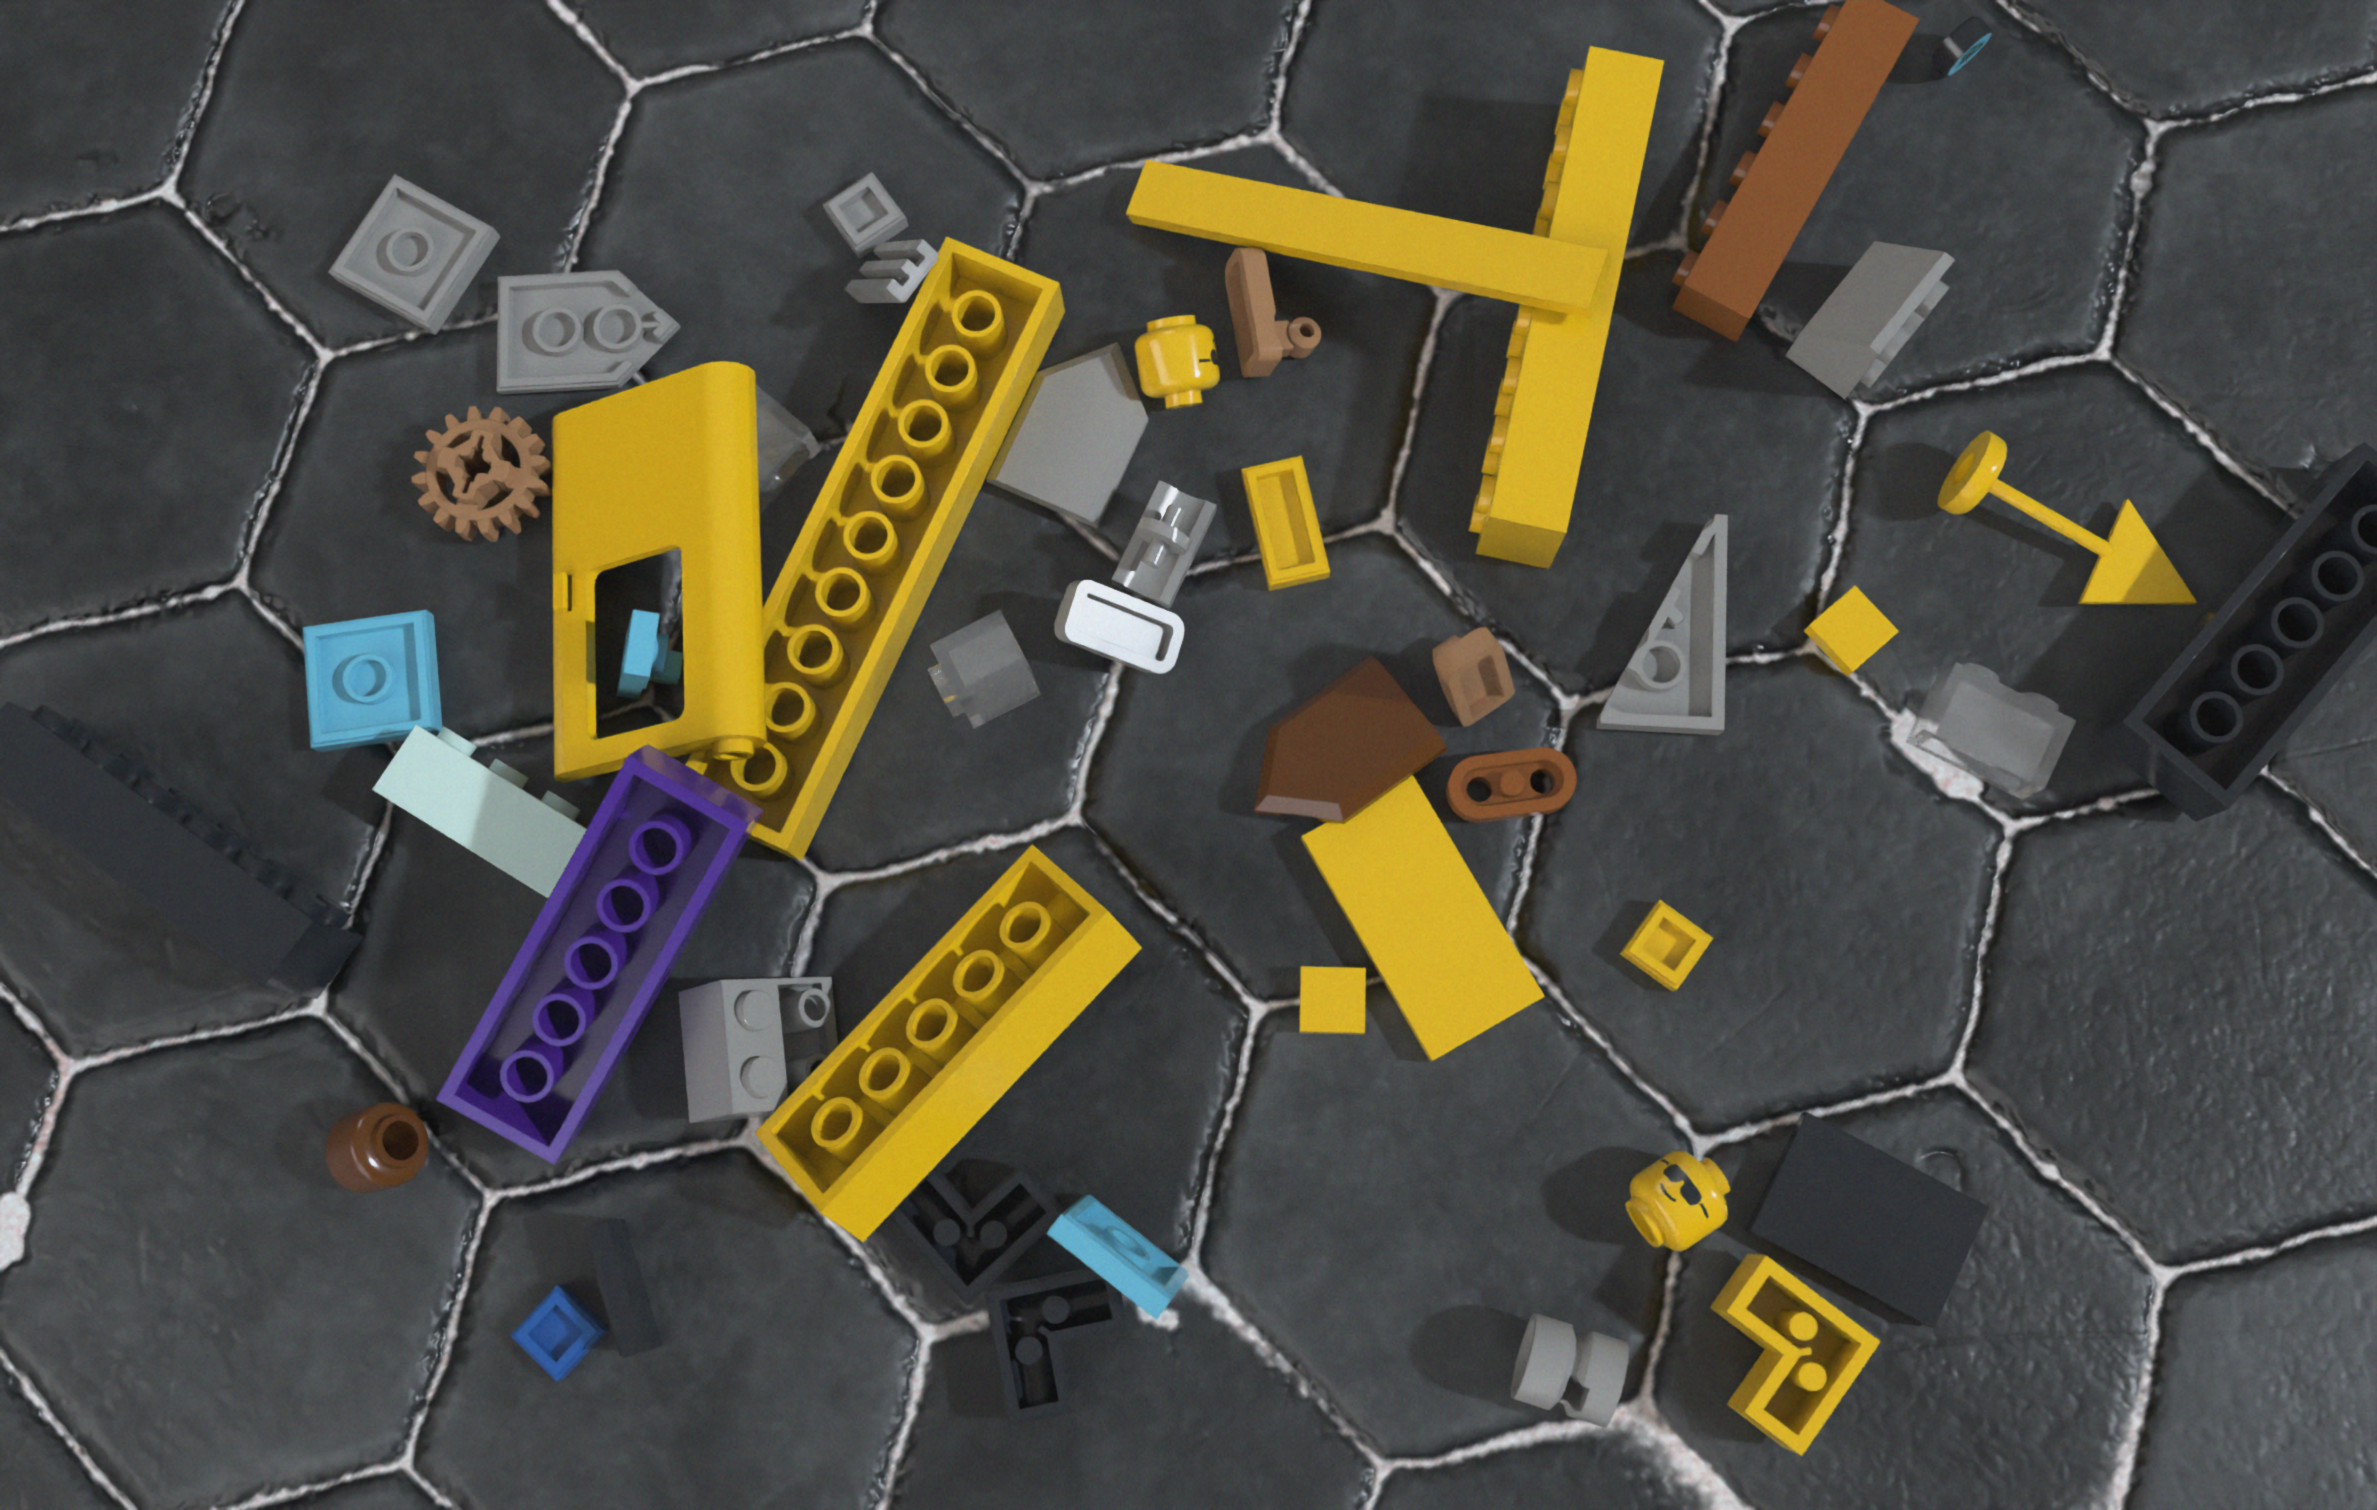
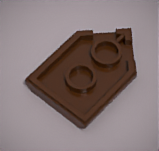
[1254,656,1447,824]

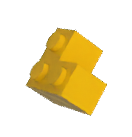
[1710,1253,1881,1456]

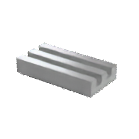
[844,239,939,303]

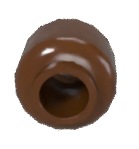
[325,1102,429,1193]

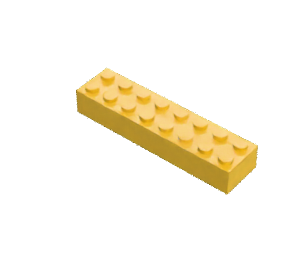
[1469,46,1664,569]

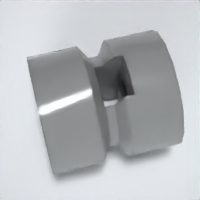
[1511,1313,1629,1428]

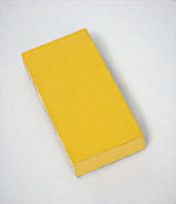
[1241,455,1330,591]

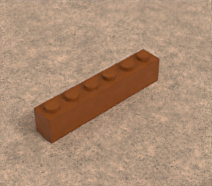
[1672,0,1920,342]

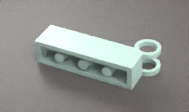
[372,725,587,898]

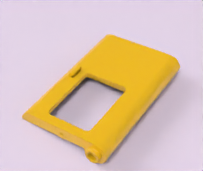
[552,361,767,783]

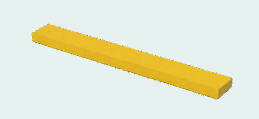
[1126,160,1611,318]

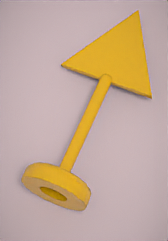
[1937,430,2197,605]

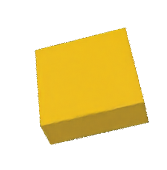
[1804,586,1899,677]
[1619,900,1713,992]
[1299,966,1366,1035]

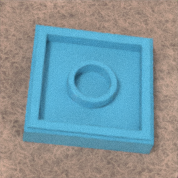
[303,610,443,752]
[1047,1194,1189,1320]

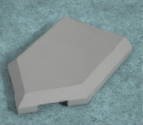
[497,270,681,394]
[986,342,1149,529]

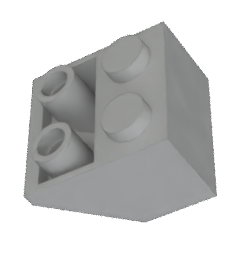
[1785,241,1955,399]
[679,977,838,1123]

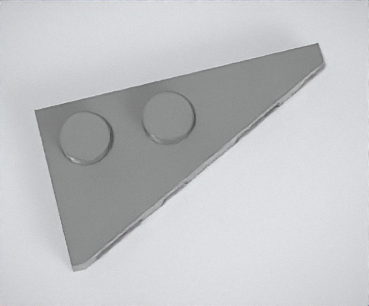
[1596,514,1728,735]

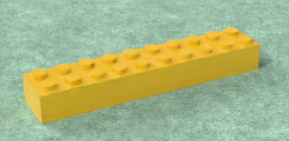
[686,236,1065,862]

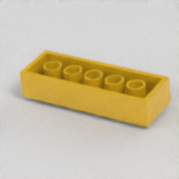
[755,844,1142,1242]

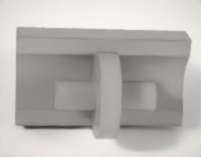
[1111,480,1217,610]

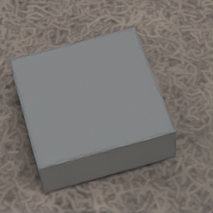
[823,172,909,259]

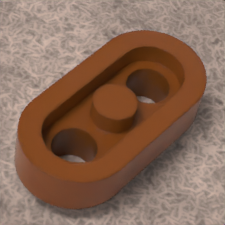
[1446,747,1577,823]

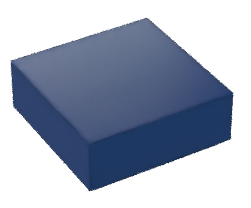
[510,1284,610,1382]

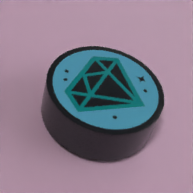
[1931,16,1994,78]

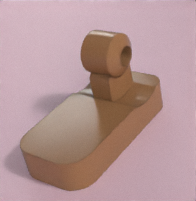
[1225,247,1321,378]
[1432,627,1515,727]

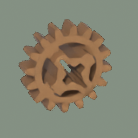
[411,406,552,542]

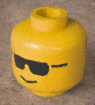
[1135,315,1220,409]
[1625,1150,1730,1252]

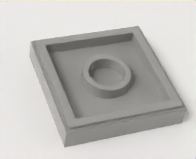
[328,174,500,335]

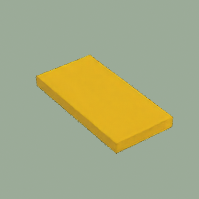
[1301,775,1545,1062]

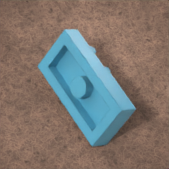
[616,609,683,700]

